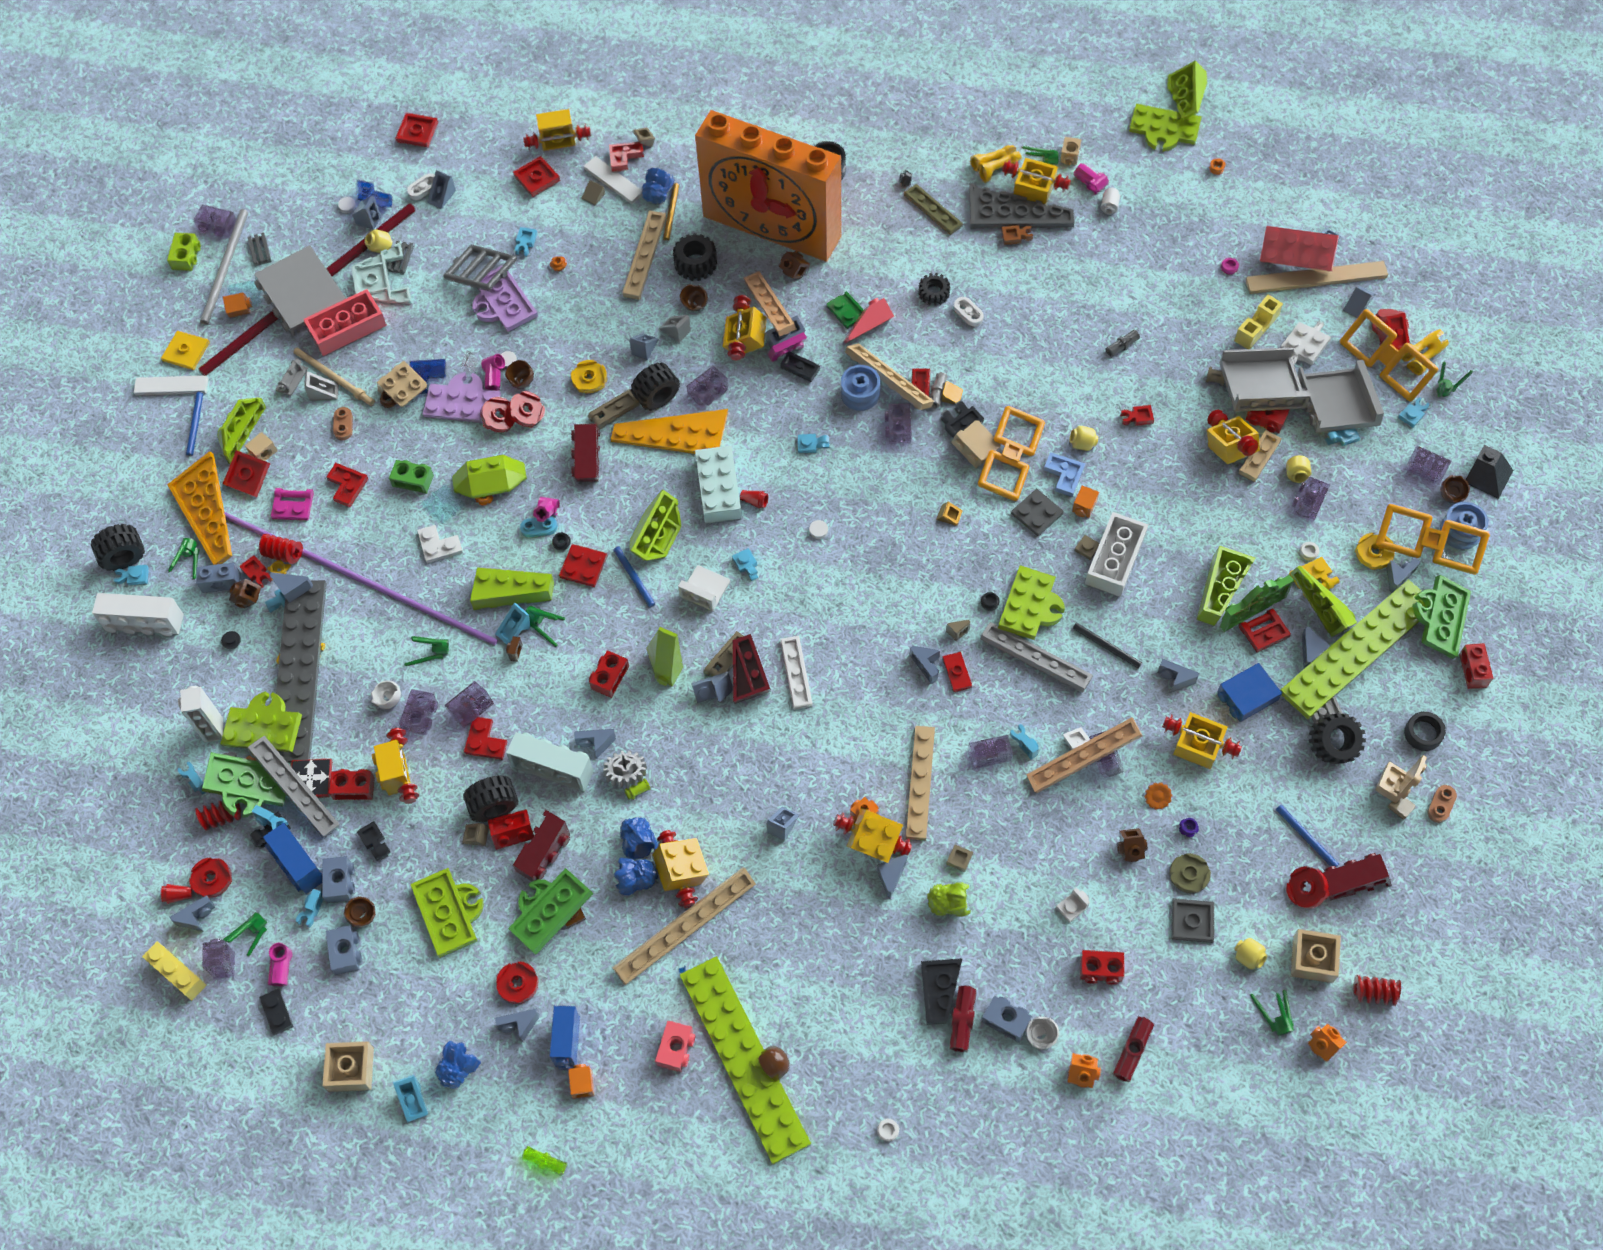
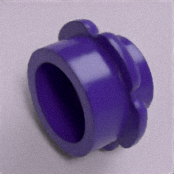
[1179,818,1199,837]

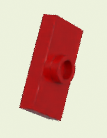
[911,368,931,404]
[942,652,972,693]

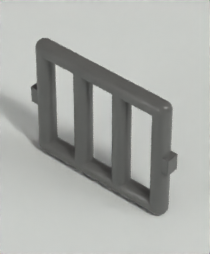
[443,244,517,291]

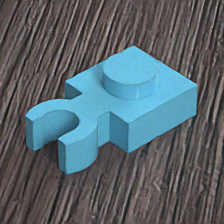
[515,227,538,256]
[1398,397,1430,428]
[114,565,149,585]

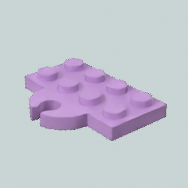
[472,265,538,332]
[423,372,501,423]

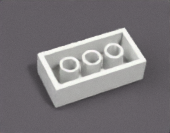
[1085,512,1149,597]
[92,593,184,636]

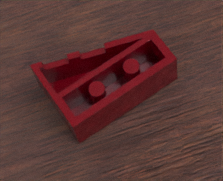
[571,424,600,482]
[732,634,771,704]
[513,809,570,881]
[1323,853,1392,901]

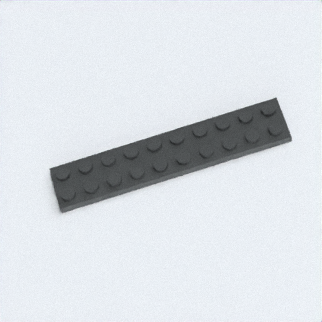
[276,580,327,763]

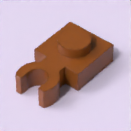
[1001,225,1033,245]

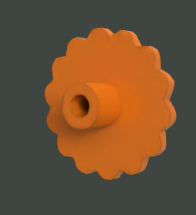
[1144,782,1173,810]

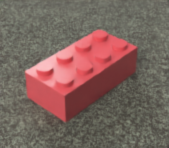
[1260,226,1339,272]
[303,289,387,356]

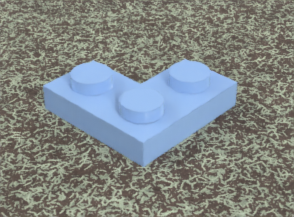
[1044,452,1085,497]

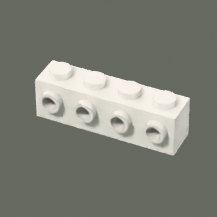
[178,686,224,742]

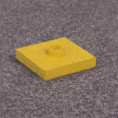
[161,330,210,370]

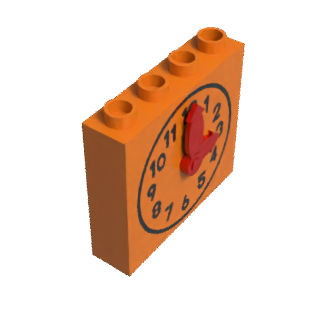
[695,110,841,262]

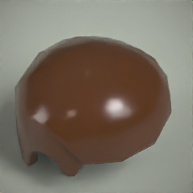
[680,284,708,311]
[505,360,534,389]
[1440,475,1470,503]
[344,896,376,928]
[758,1046,790,1081]

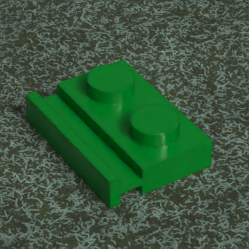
[826,291,864,330]

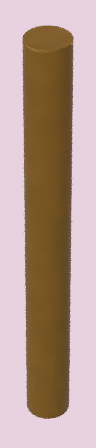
[663,183,679,241]

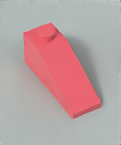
[844,298,894,343]

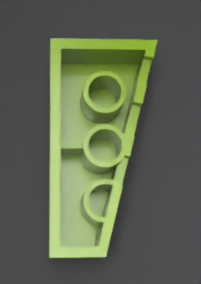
[1196,546,1256,626]
[470,567,554,610]

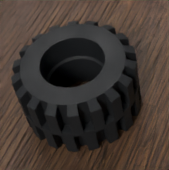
[673,233,717,281]
[630,362,680,411]
[90,524,145,571]
[1309,713,1366,764]
[463,775,519,822]

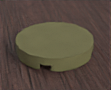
[1169,853,1211,894]

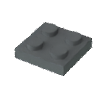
[1011,488,1064,536]

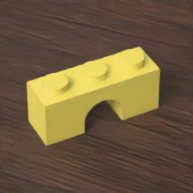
[1234,295,1283,349]
[142,941,207,1001]

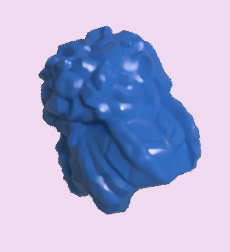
[642,168,674,205]
[620,817,658,860]
[614,858,658,896]
[435,1041,481,1089]

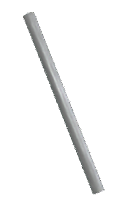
[200,209,248,324]

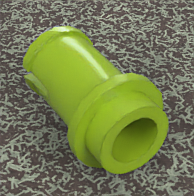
[624,778,651,800]

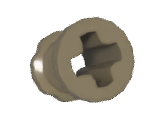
[1206,366,1225,386]

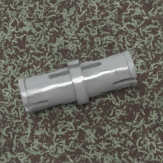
[930,372,947,408]

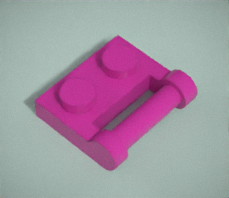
[768,332,807,362]
[271,488,314,521]

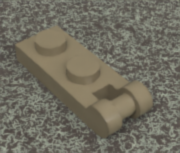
[587,389,640,430]
[704,631,744,677]

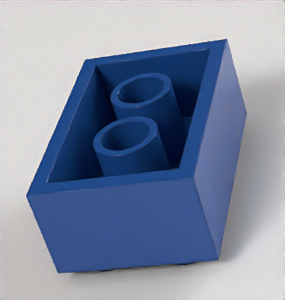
[263,822,323,894]

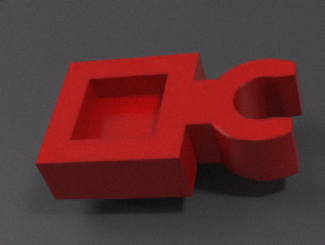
[1120,405,1154,426]
[239,555,272,588]

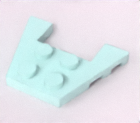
[351,243,412,304]

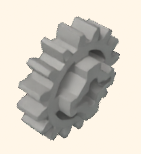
[603,750,647,788]

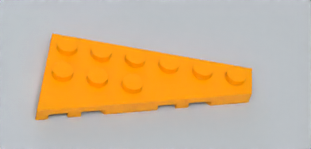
[611,409,728,454]
[167,451,232,565]

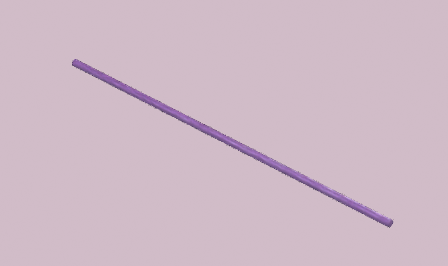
[224,512,498,646]

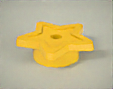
[267,560,291,579]

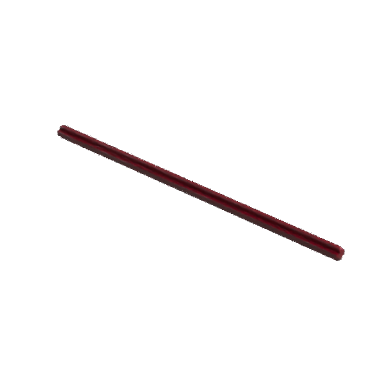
[198,203,416,376]

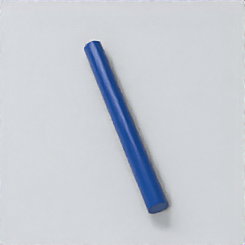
[186,392,204,456]
[613,546,655,608]
[1276,804,1339,867]

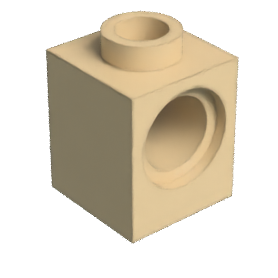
[1060,137,1082,165]
[245,432,277,461]

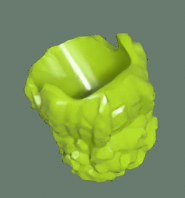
[927,882,971,917]

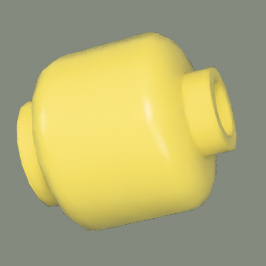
[365,230,392,254]
[1069,426,1098,451]
[1286,455,1311,483]
[1235,938,1268,969]

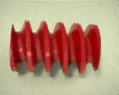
[259,533,303,564]
[195,800,242,831]
[1353,975,1401,1006]

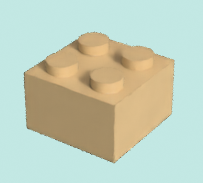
[1291,929,1341,983]
[323,1041,374,1092]

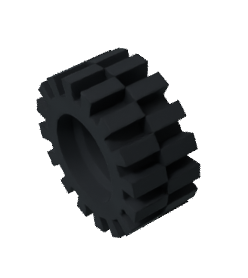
[918,273,950,306]

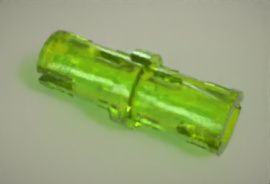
[522,1146,567,1176]

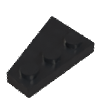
[921,958,963,1025]

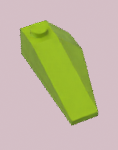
[1167,60,1207,120]
[1290,566,1357,637]
[646,627,683,686]

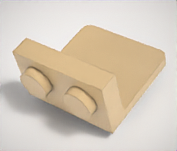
[377,361,427,407]
[951,420,1001,468]
[1375,755,1427,803]

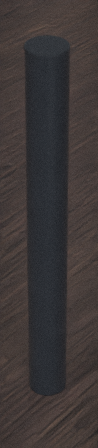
[1073,622,1143,669]

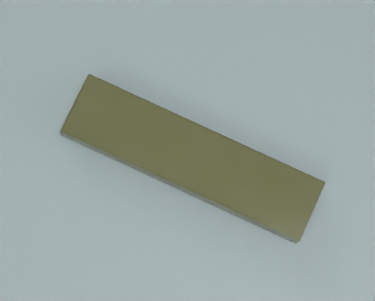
[904,184,963,236]

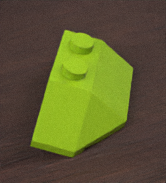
[217,397,266,464]
[452,455,527,498]
[630,489,682,561]

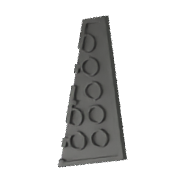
[969,183,1075,228]

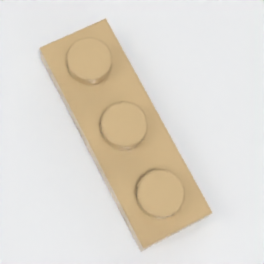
[1238,430,1282,482]

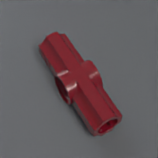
[950,985,976,1053]
[1112,1016,1155,1083]

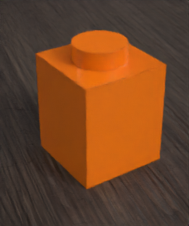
[223,292,252,318]
[1072,485,1099,518]
[568,1064,595,1099]

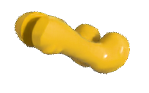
[970,145,1022,183]
[1402,329,1449,375]

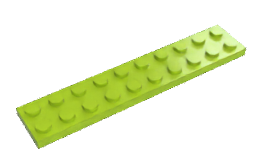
[1280,579,1425,719]
[680,956,811,1165]

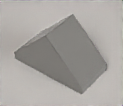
[659,315,691,343]
[304,371,338,401]

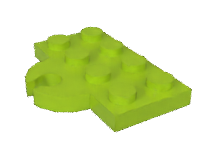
[1129,103,1202,152]
[998,565,1065,640]
[220,691,302,752]
[410,868,484,958]

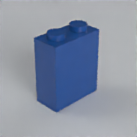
[1217,663,1282,722]
[550,1006,580,1071]

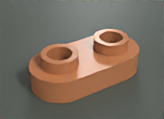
[333,407,353,440]
[1428,785,1457,823]

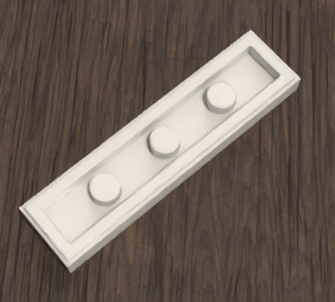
[584,156,642,204]
[134,375,208,396]
[780,636,813,710]

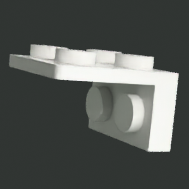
[678,565,730,611]

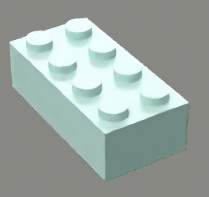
[695,445,742,524]
[506,732,594,792]

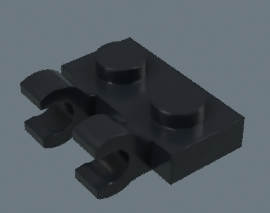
[940,400,984,438]

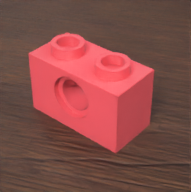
[655,1020,696,1072]

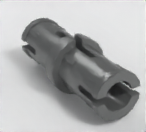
[1105,329,1140,357]

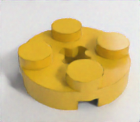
[571,360,607,394]
[1355,533,1395,570]

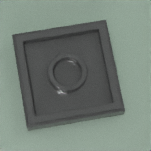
[1171,898,1214,943]

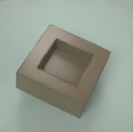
[1074,535,1100,560]
[946,844,973,872]

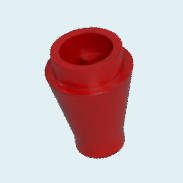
[740,490,769,509]
[161,884,192,904]

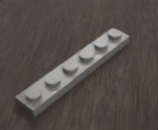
[980,622,1093,693]
[248,736,340,839]

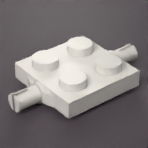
[1281,321,1331,365]

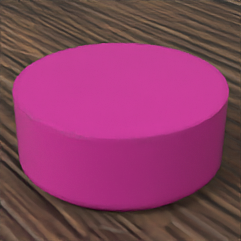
[1221,258,1239,275]

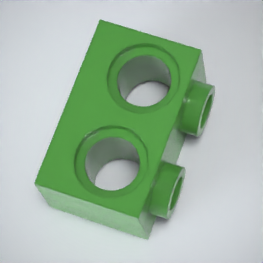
[389,460,434,494]

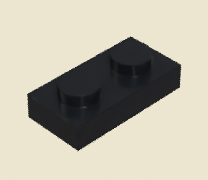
[780,351,820,382]
[259,988,294,1036]

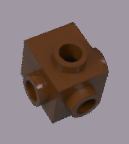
[778,251,810,279]
[229,579,262,608]
[1117,828,1148,862]

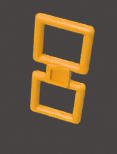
[1339,309,1438,402]
[977,406,1045,501]
[1376,504,1490,575]

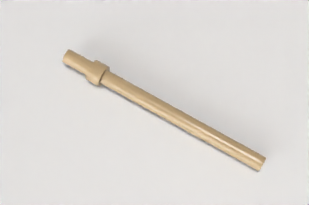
[293,347,375,406]

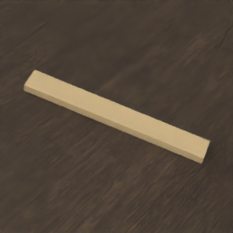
[1246,261,1388,294]
[612,867,756,985]

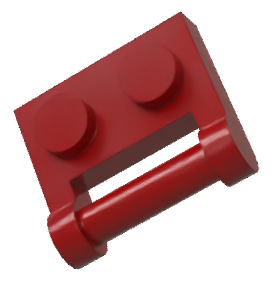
[1238,608,1291,653]

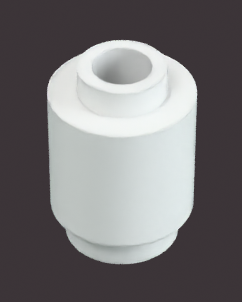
[1101,188,1120,214]

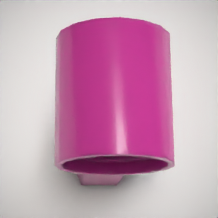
[1074,163,1109,195]
[481,354,505,391]
[533,497,560,522]
[268,942,293,986]

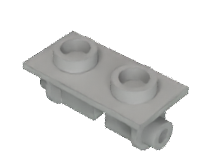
[275,358,308,396]

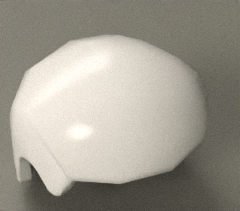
[371,680,401,709]
[1026,1016,1059,1049]

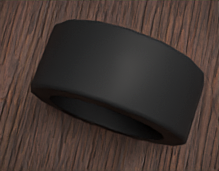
[1404,711,1446,751]

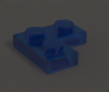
[355,180,393,207]
[410,359,447,394]

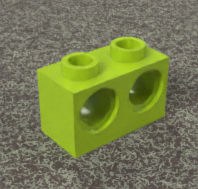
[167,233,201,271]

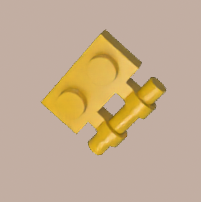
[1289,557,1340,598]

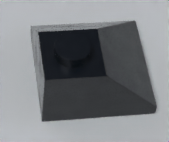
[1465,445,1514,499]

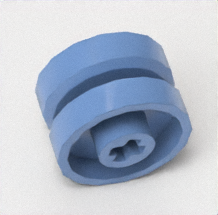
[841,365,880,411]
[1440,502,1489,550]

